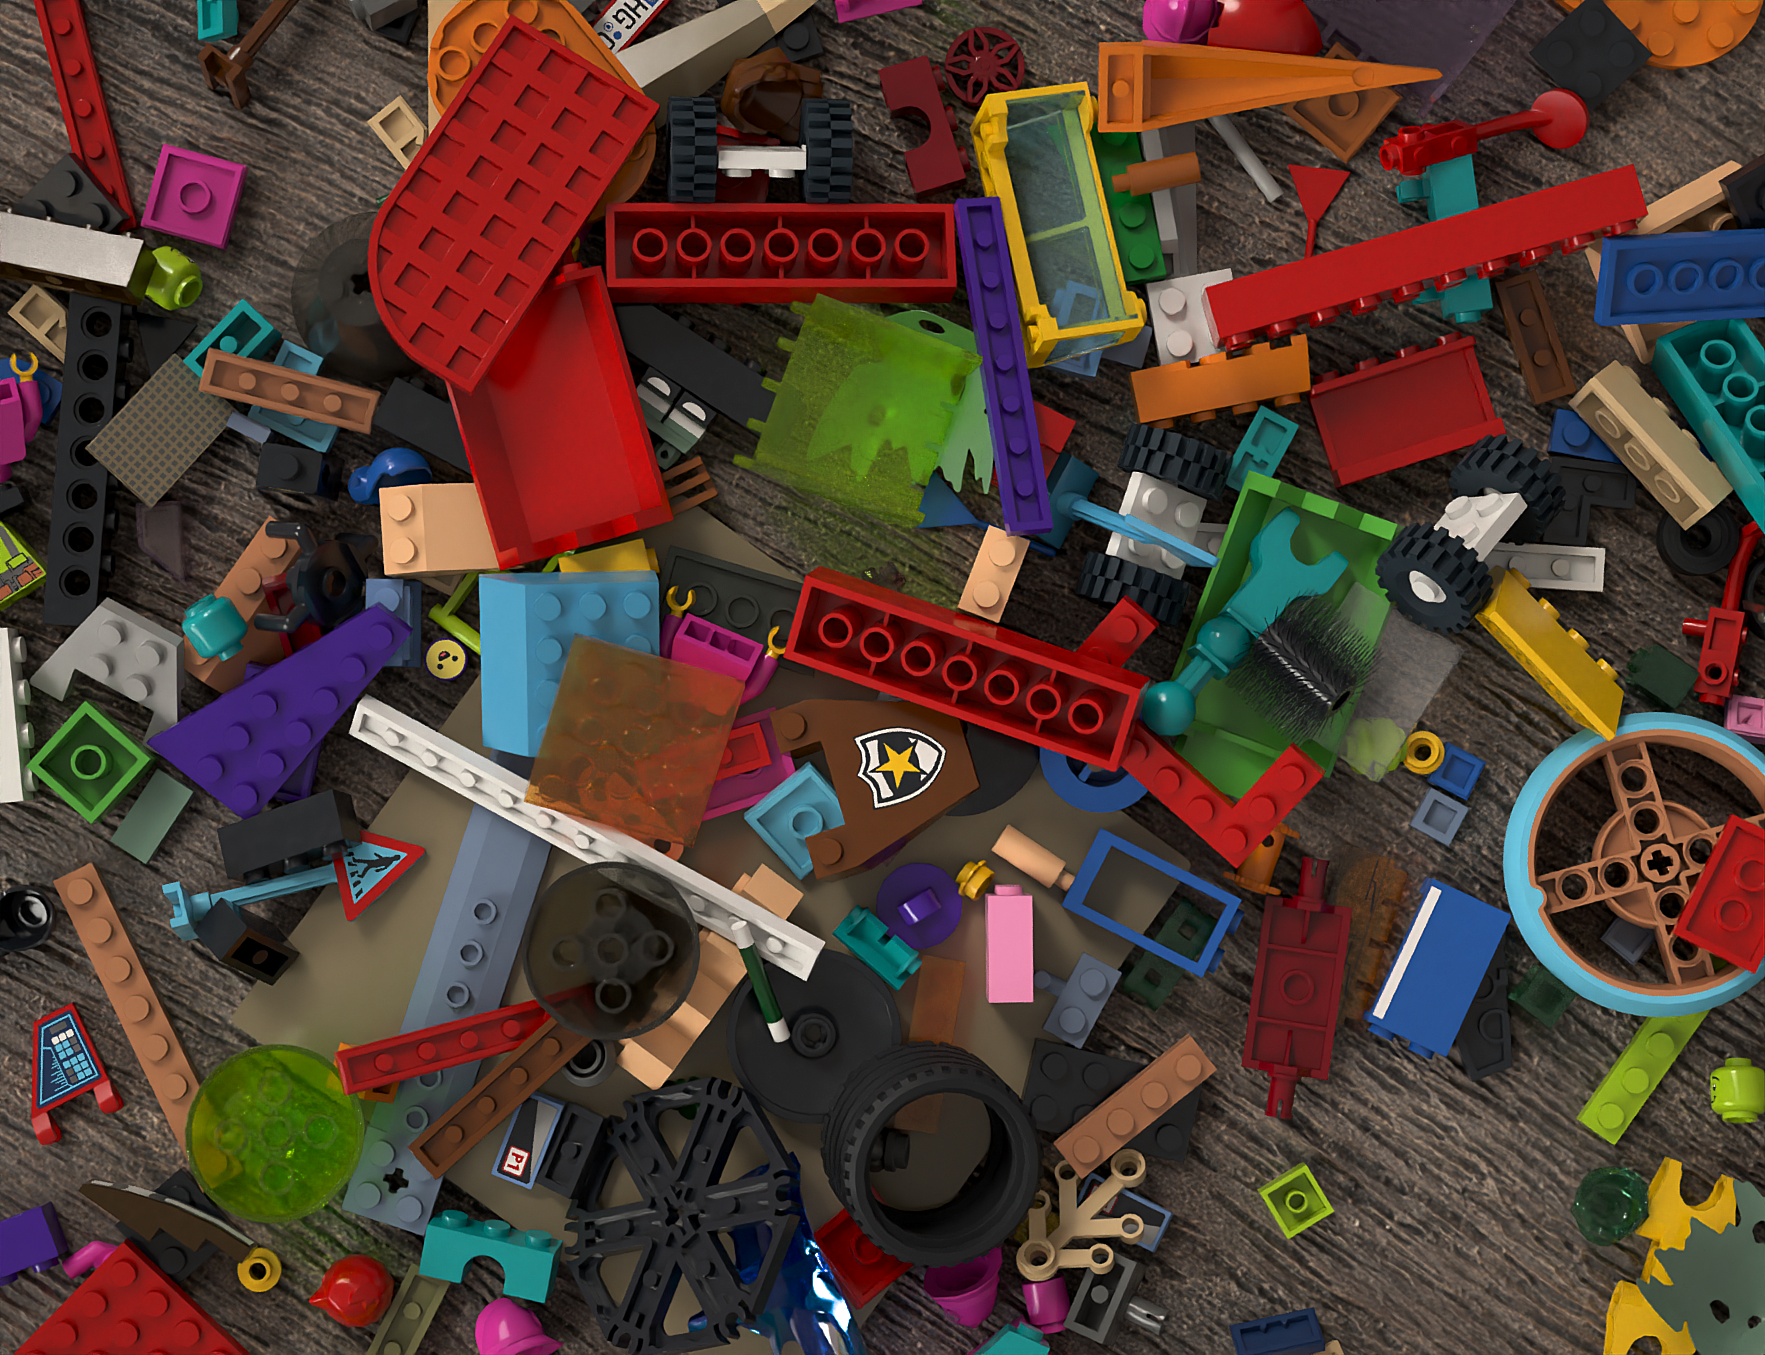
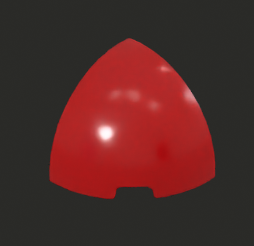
[1207,0,1323,57]

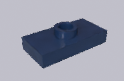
[1229,1307,1325,1355]

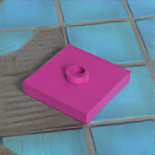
[140,143,249,251]

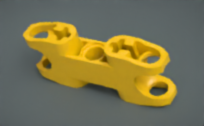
[1603,1156,1737,1355]

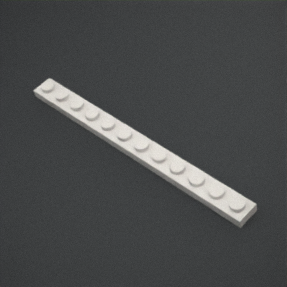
[349,694,826,981]

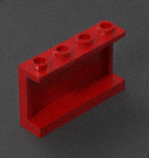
[1305,331,1506,489]

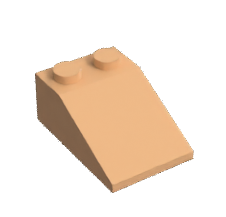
[379,483,525,579]

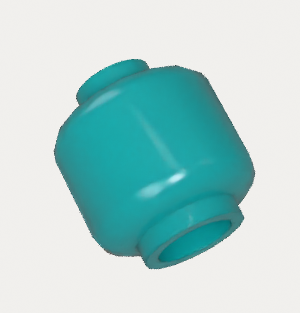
[182,593,249,661]

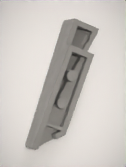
[1137,120,1198,281]

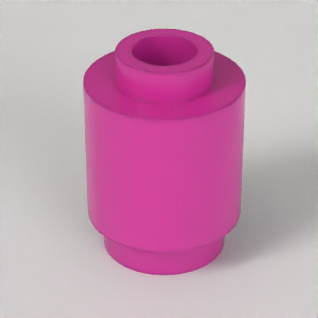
[1021,1273,1071,1334]

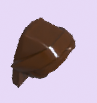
[721,47,827,145]

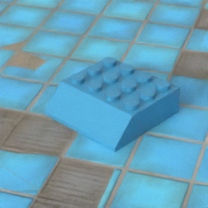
[479,570,660,757]

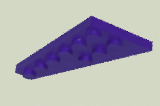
[146,602,413,819]

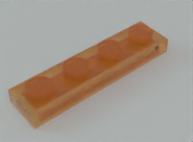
[894,954,966,1135]

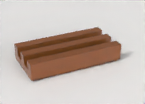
[640,456,719,532]

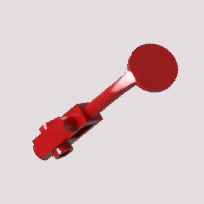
[1379,88,1590,176]
[1682,520,1765,707]

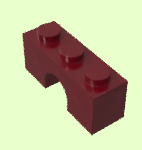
[878,55,971,200]

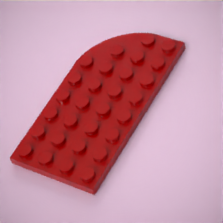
[368,14,660,397]

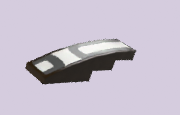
[78,1179,260,1264]

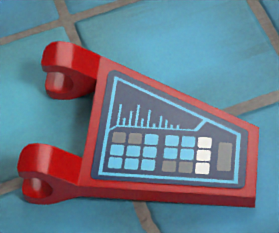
[31,1003,124,1145]

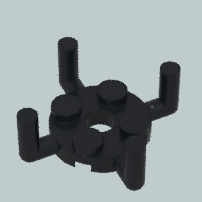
[254,521,379,634]

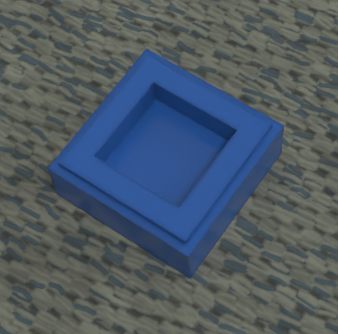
[1426,742,1486,800]

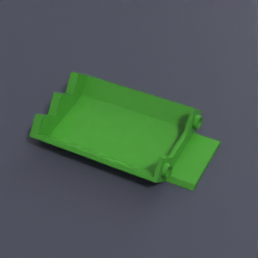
[1170,470,1405,799]

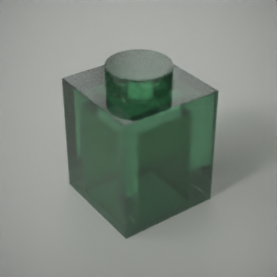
[1624,644,1700,710]
[1507,964,1578,1029]

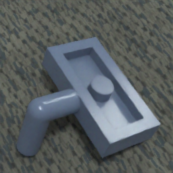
[1033,952,1122,1049]

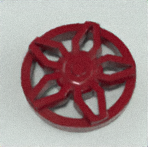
[944,27,1025,108]

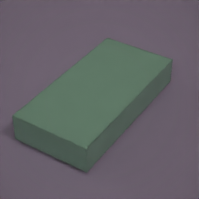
[110,768,196,864]

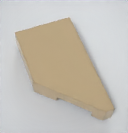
[367,95,429,170]
[8,284,69,364]

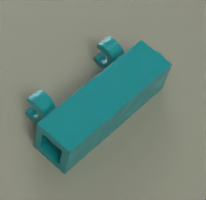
[1396,154,1493,324]

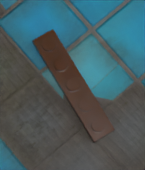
[407,1000,600,1180]

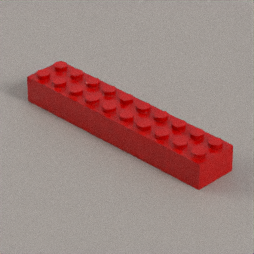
[1201,164,1649,352]

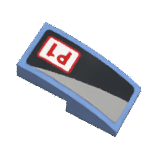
[491,1091,566,1190]
[1077,1172,1174,1252]

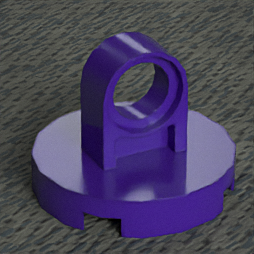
[876,863,962,949]

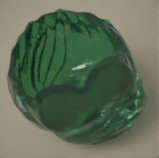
[1571,1166,1650,1246]

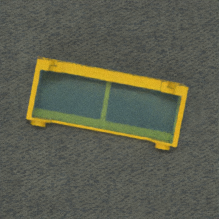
[970,81,1147,369]

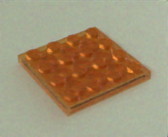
[523,633,745,848]

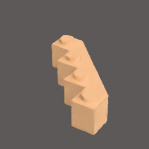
[616,863,804,1090]

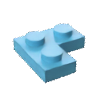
[247,340,341,453]

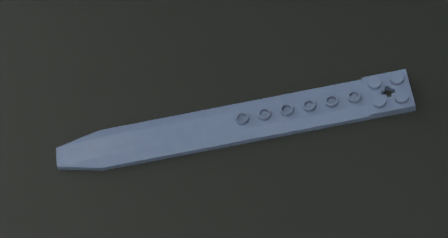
[341,749,582,1236]

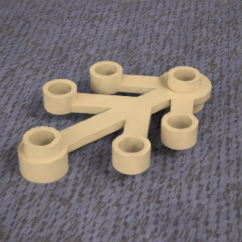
[1016,1149,1146,1281]

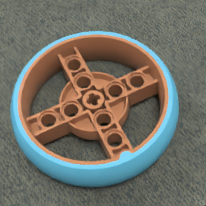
[1503,712,1765,1017]

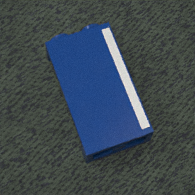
[1361,877,1512,1060]

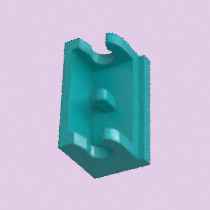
[1224,405,1299,494]

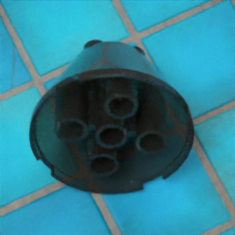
[291,211,426,383]
[521,861,700,1040]

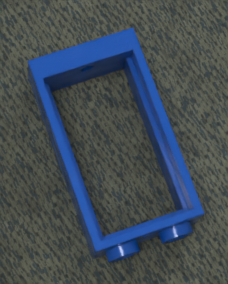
[1061,828,1245,978]

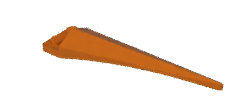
[1097,40,1443,132]

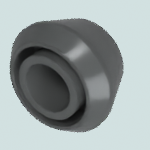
[561,1028,617,1087]

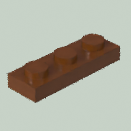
[1492,269,1577,407]

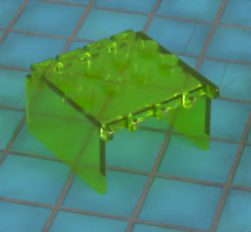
[732,293,983,530]

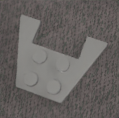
[29,597,185,756]

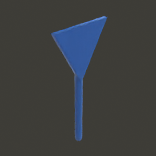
[909,471,1056,557]

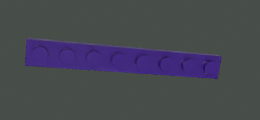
[954,196,1054,537]

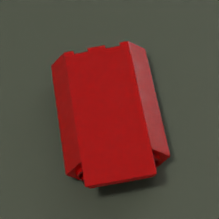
[445,247,674,571]

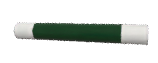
[730,920,790,1042]

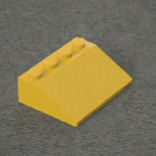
[1475,565,1624,741]

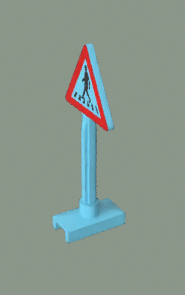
[162,830,426,941]

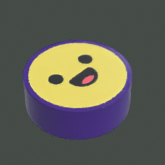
[424,638,469,681]

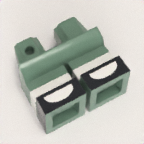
[636,366,719,471]

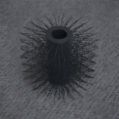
[1225,588,1384,748]

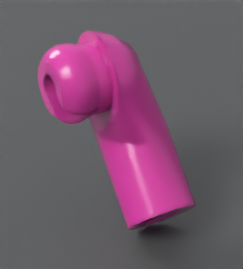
[62,1241,118,1280]

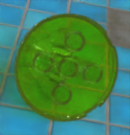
[185,1044,365,1223]

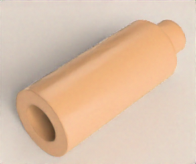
[991,824,1076,892]

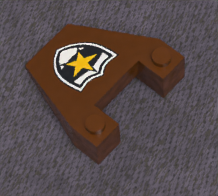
[769,699,981,883]

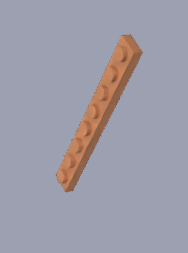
[53,862,245,1193]

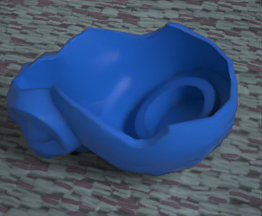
[347,448,432,505]

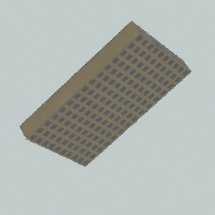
[85,353,238,508]

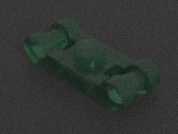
[1119,896,1218,1012]

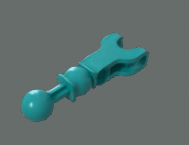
[1141,507,1349,736]

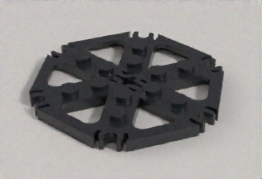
[564,1076,801,1355]

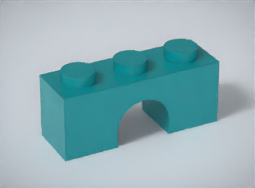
[419,1210,563,1303]

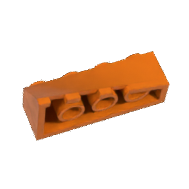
[1127,334,1311,430]

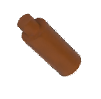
[1111,151,1201,197]

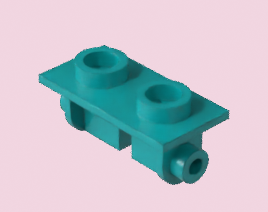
[832,904,923,991]

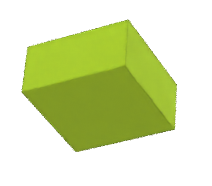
[1257,1162,1334,1239]

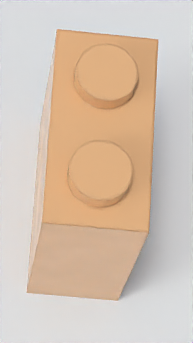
[955,525,1030,626]

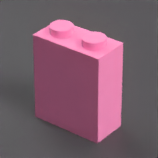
[985,884,1033,1003]

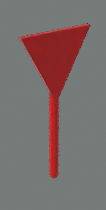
[1287,164,1351,259]

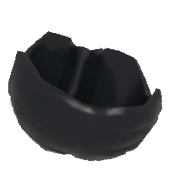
[0,885,57,957]

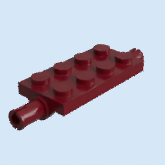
[1241,857,1353,1119]

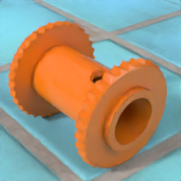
[1222,822,1300,896]

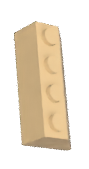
[1568,360,1734,531]

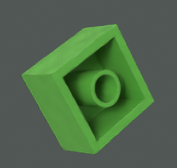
[26,701,159,824]

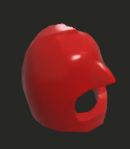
[309,1254,395,1327]

